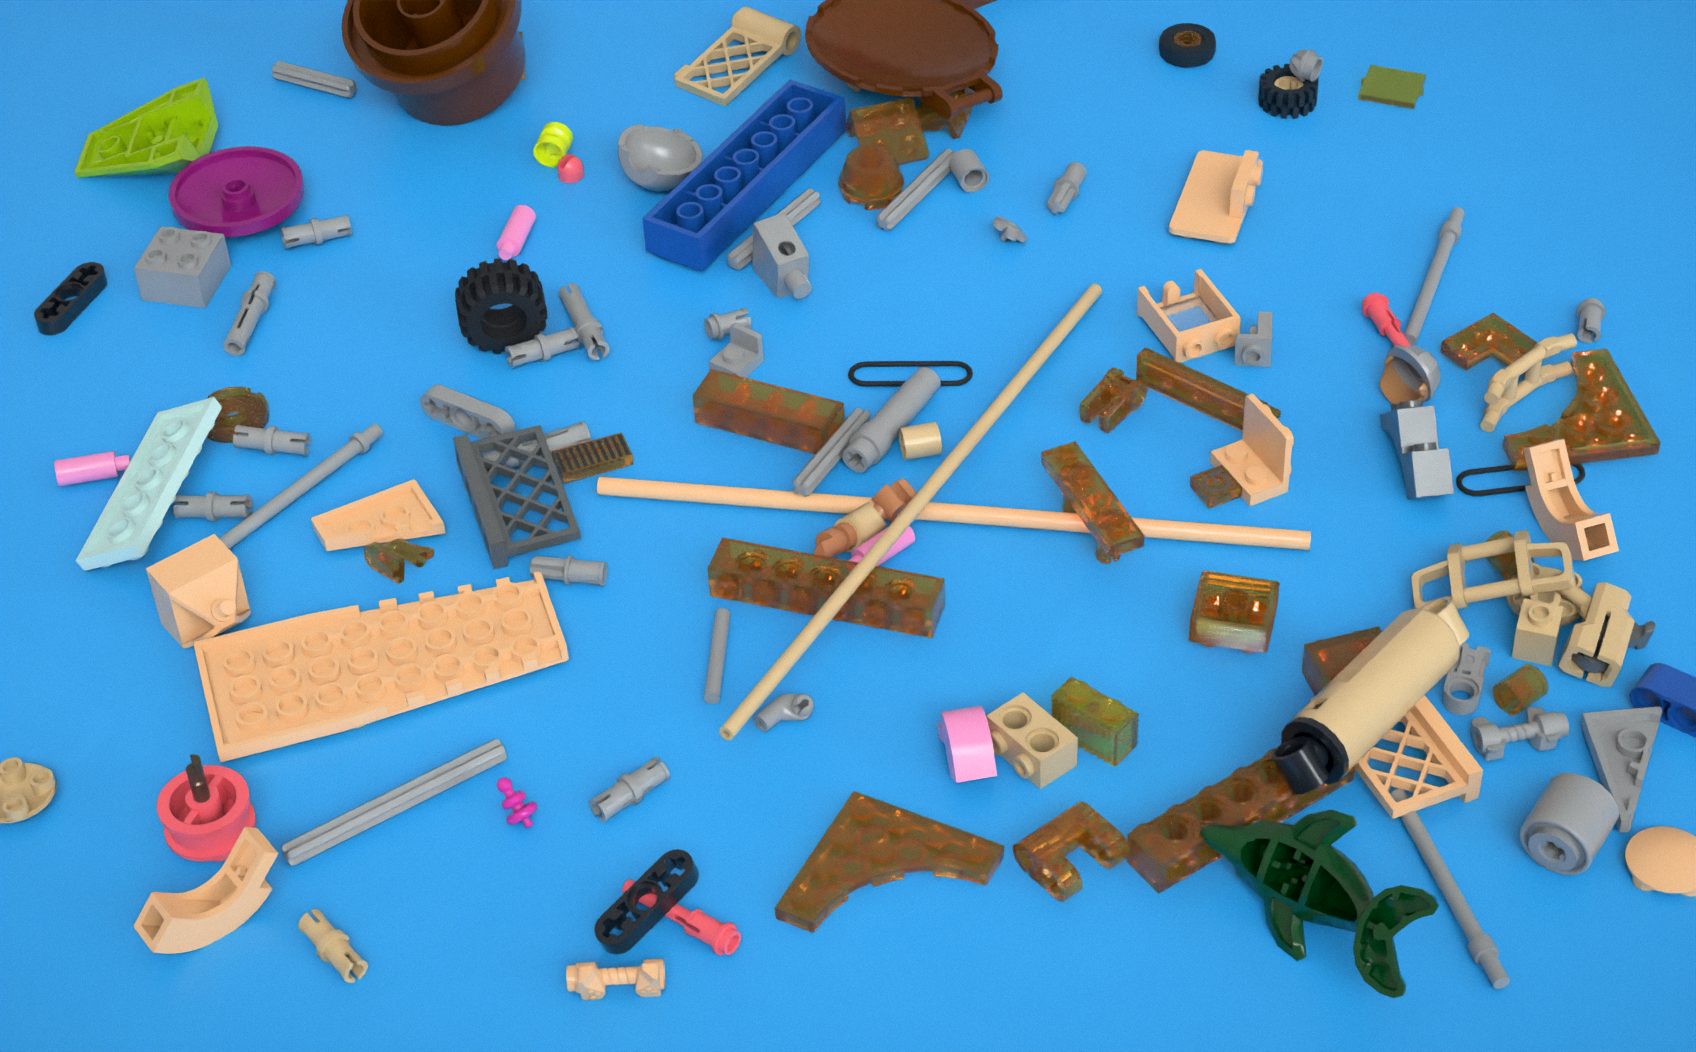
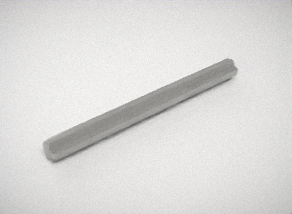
[281,739,507,866]

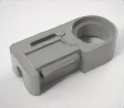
[1442,643,1491,715]

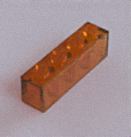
[693,369,845,454]

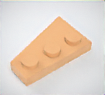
[311,479,446,551]

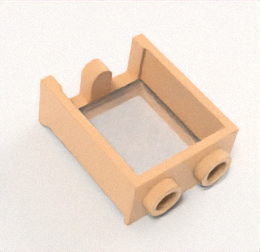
[1137,269,1241,364]

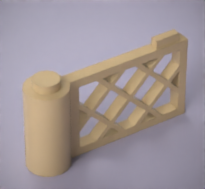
[674,7,801,107]

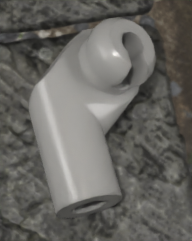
[753,694,814,732]

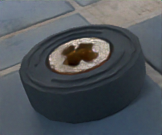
[1159,23,1216,68]

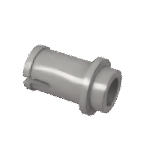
[1576,298,1606,344]
[704,308,751,341]

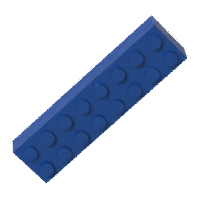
[642,79,847,271]

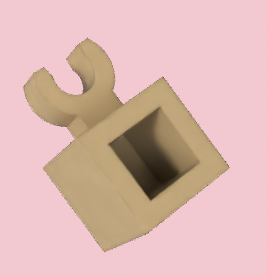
[1512,593,1564,667]

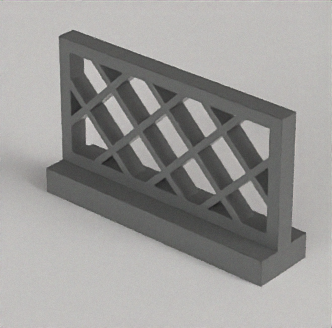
[453,425,581,570]

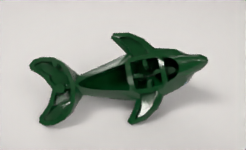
[1200,810,1439,998]

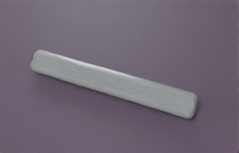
[876,148,956,231]
[727,188,821,270]
[792,408,871,497]

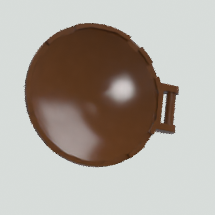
[805,0,1003,119]

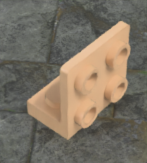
[1210,393,1294,506]

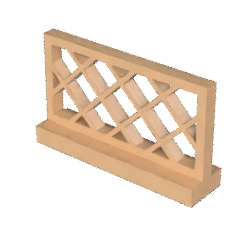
[1310,695,1483,819]

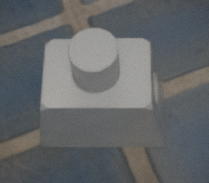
[752,212,812,299]

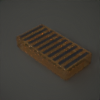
[552,432,634,484]

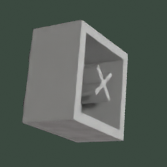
[134,227,231,308]

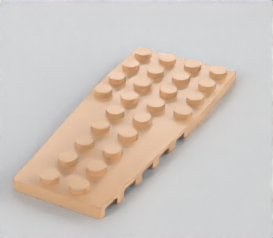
[193,572,569,763]

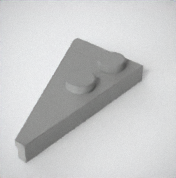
[1580,706,1662,833]

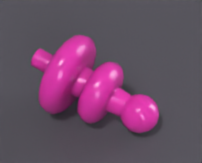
[497,777,537,829]

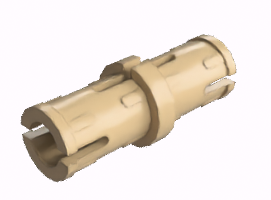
[298,909,368,983]

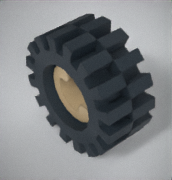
[1258,64,1318,119]

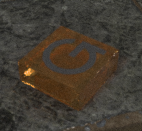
[1190,465,1242,509]

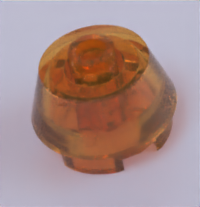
[838,145,904,210]

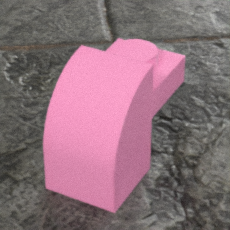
[937,705,997,783]

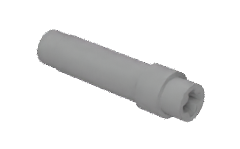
[842,367,941,473]

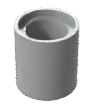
[949,149,989,193]

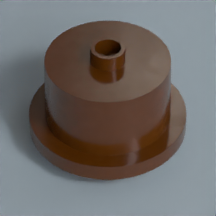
[341,0,526,126]

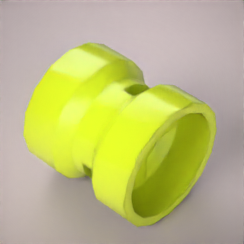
[533,122,573,168]

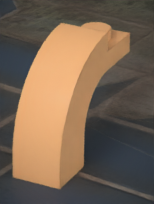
[1523,439,1619,561]
[133,827,279,954]

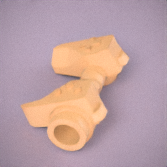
[566,958,665,1000]

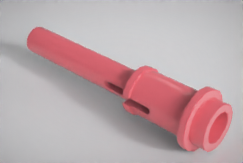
[1362,292,1411,347]
[622,879,741,955]

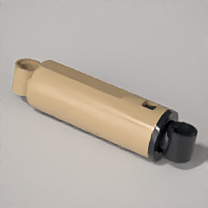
[1271,597,1470,795]

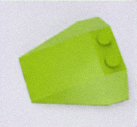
[74,77,218,178]

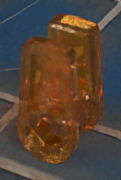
[1079,367,1148,434]

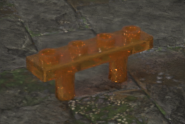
[1041,441,1144,564]

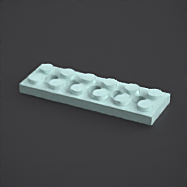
[76,397,222,571]

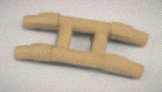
[1480,333,1577,432]

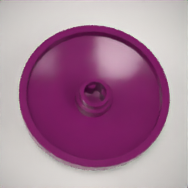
[168,146,304,237]

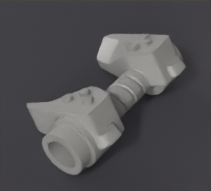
[1470,707,1569,761]

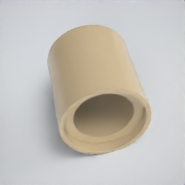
[898,422,942,461]

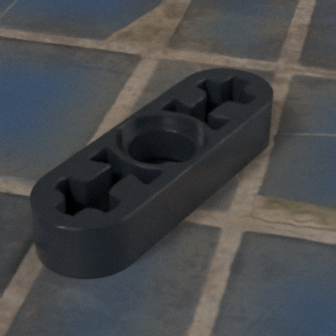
[34,262,107,335]
[594,849,699,954]

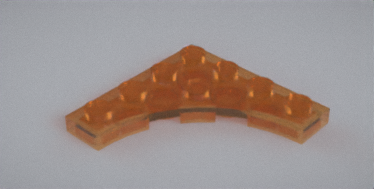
[1502,349,1661,471]
[775,791,1004,933]

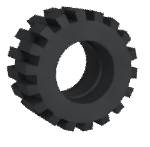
[455,258,548,354]

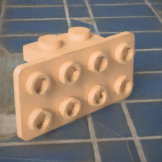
[1169,150,1263,244]

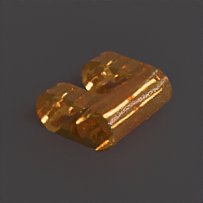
[1013,801,1130,902]

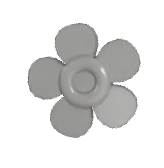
[992,215,1027,243]

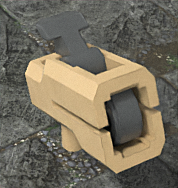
[1558,582,1656,687]

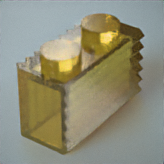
[1051,677,1139,766]

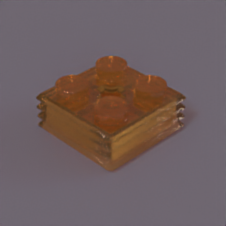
[1189,571,1280,653]

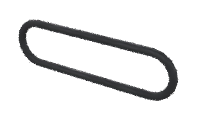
[848,361,973,387]
[1456,459,1586,496]

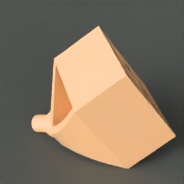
[146,534,251,649]

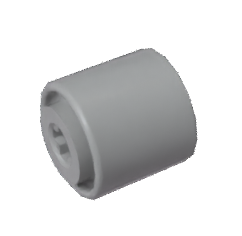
[1519,773,1619,875]

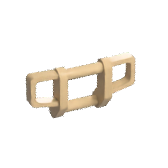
[1411,530,1575,609]

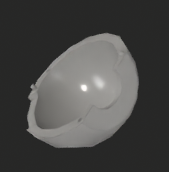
[618,123,703,192]

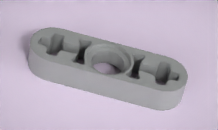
[420,384,515,439]

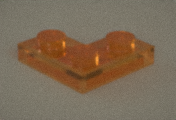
[1440,313,1543,370]

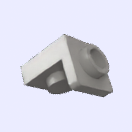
[1235,311,1272,367]
[709,323,764,385]

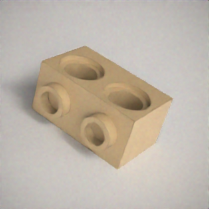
[986,692,1078,789]

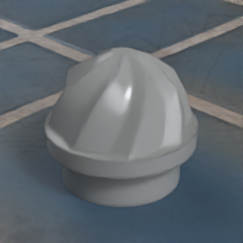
[1290,49,1323,82]

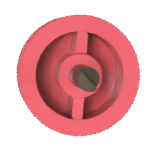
[157,754,256,862]

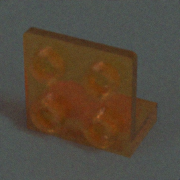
[846,97,929,172]

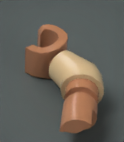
[814,478,917,564]

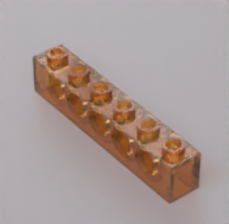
[707,537,945,638]
[1127,749,1355,894]

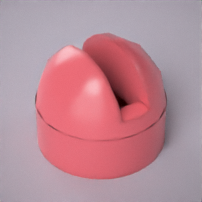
[557,154,584,183]

